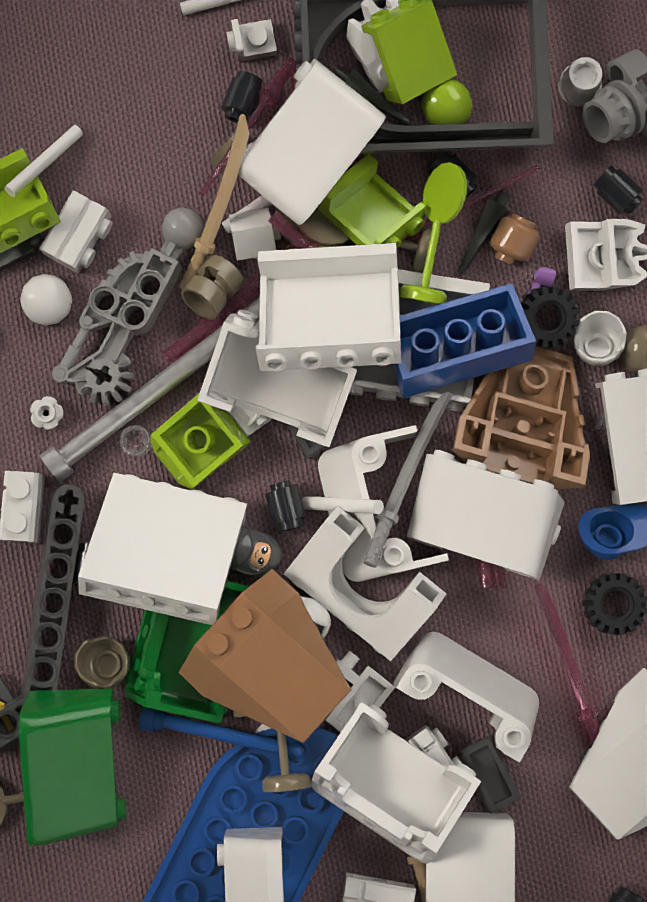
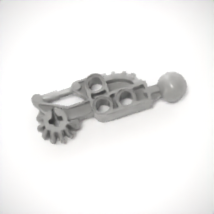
[52,207,204,407]

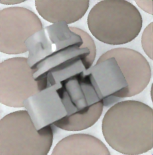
[582,49,647,143]

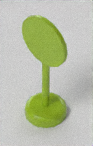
[399,162,467,305]

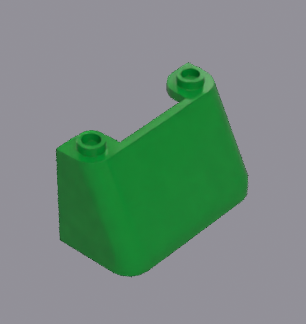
[125,581,249,724]
[19,688,126,846]

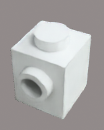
[229,208,281,261]

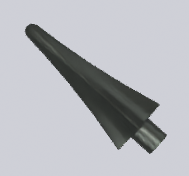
[334,67,411,126]
[458,190,511,274]
[0,232,45,271]

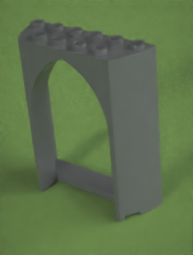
[294,0,554,154]

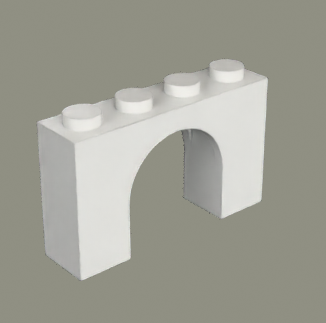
[284,506,447,661]

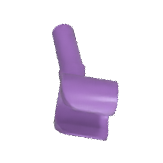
[528,267,556,294]

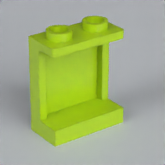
[361,0,457,104]
[0,148,61,253]
[318,154,427,249]

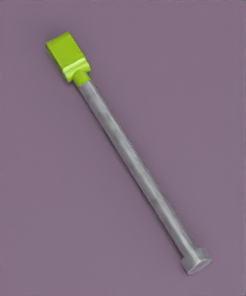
[39,244,338,482]

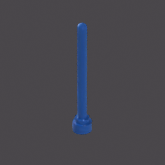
[139,707,304,758]

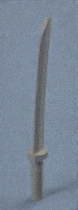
[364,391,452,568]

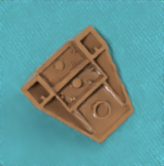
[452,346,590,490]
[179,569,351,743]

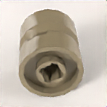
[181,255,244,320]

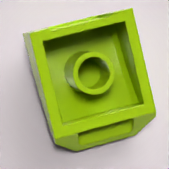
[150,393,251,489]

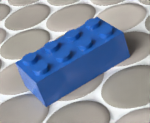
[390,283,536,398]

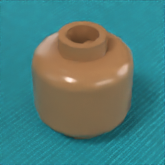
[490,213,540,265]

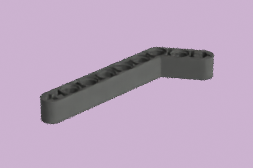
[0,484,84,747]

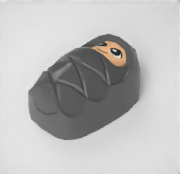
[229,525,282,579]

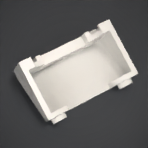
[238,59,386,225]
[392,632,539,763]
[311,702,481,864]
[426,812,515,902]

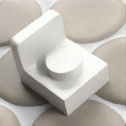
[226,19,277,62]

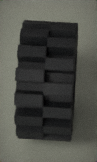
[521,287,580,348]
[582,573,647,635]

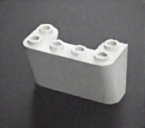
[198,310,358,447]
[407,450,565,581]

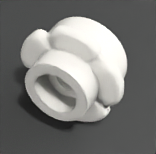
[30,396,63,430]

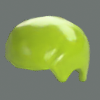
[420,79,473,125]

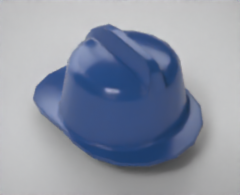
[578,503,647,560]

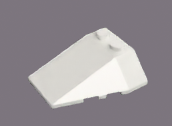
[569,668,647,840]

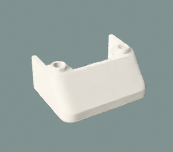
[318,425,449,582]
[217,827,284,902]

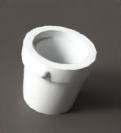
[558,57,602,107]

